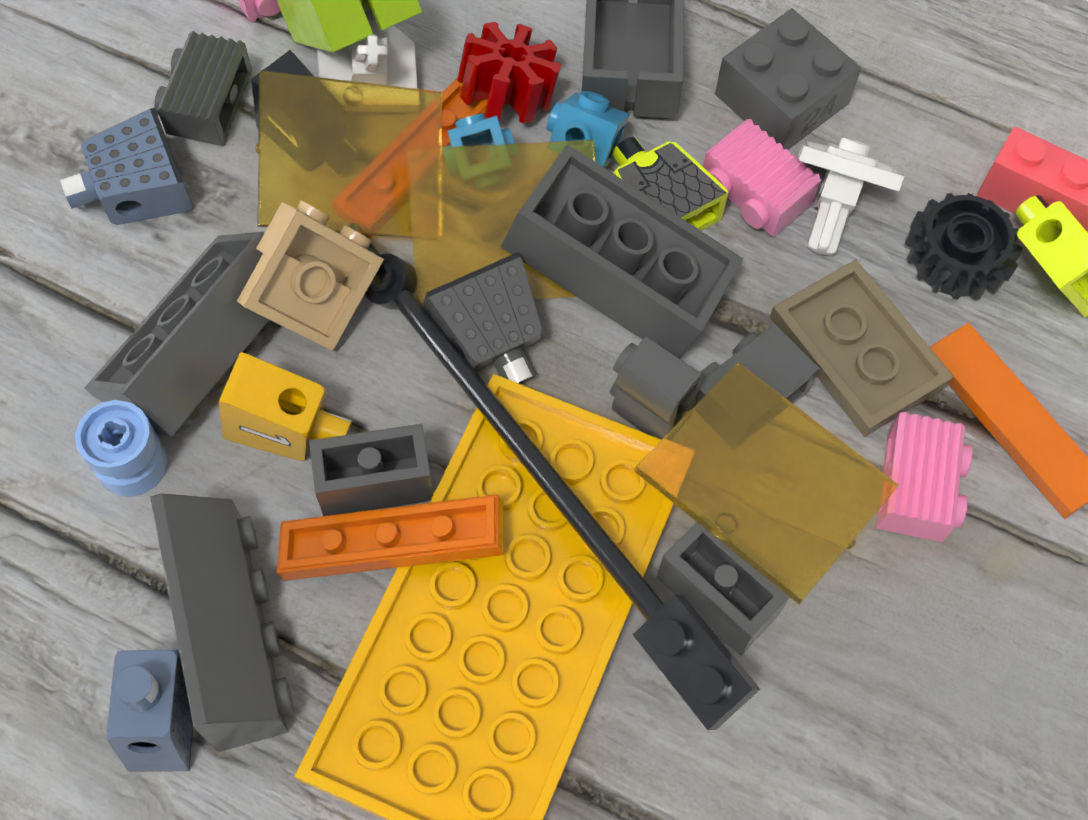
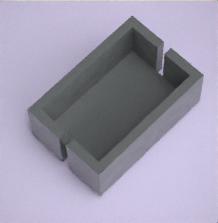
[581,0,684,118]

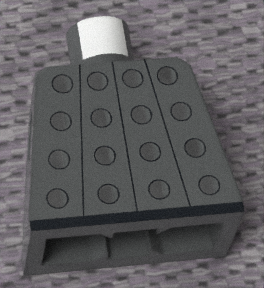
[422,252,543,384]

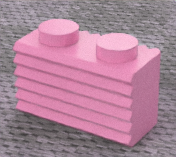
[703,119,821,237]
[876,412,973,542]

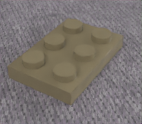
[770,259,954,437]

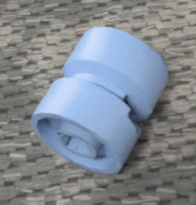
[75,400,168,497]

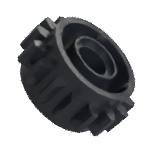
[905,193,1023,300]

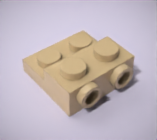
[237,200,384,351]

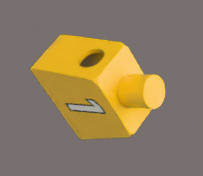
[219,352,352,461]

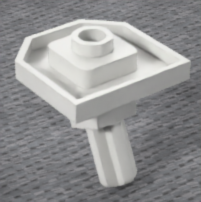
[317,21,419,114]
[797,137,905,256]

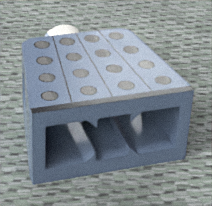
[60,108,193,225]
[106,650,193,772]

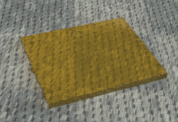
[255,71,444,241]
[408,140,595,304]
[634,362,899,605]

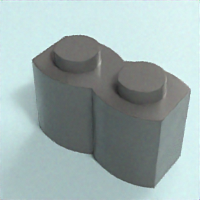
[610,336,703,443]

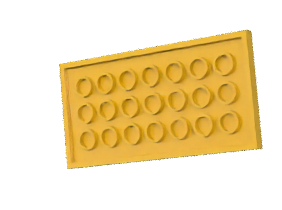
[294,374,694,820]

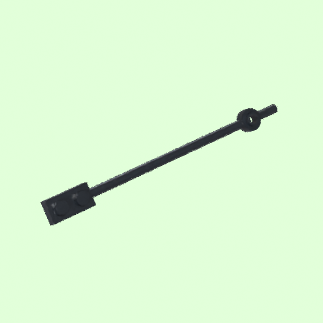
[348,224,760,730]

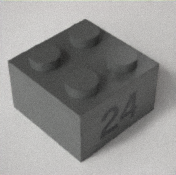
[715,8,862,150]

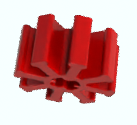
[457,22,561,123]

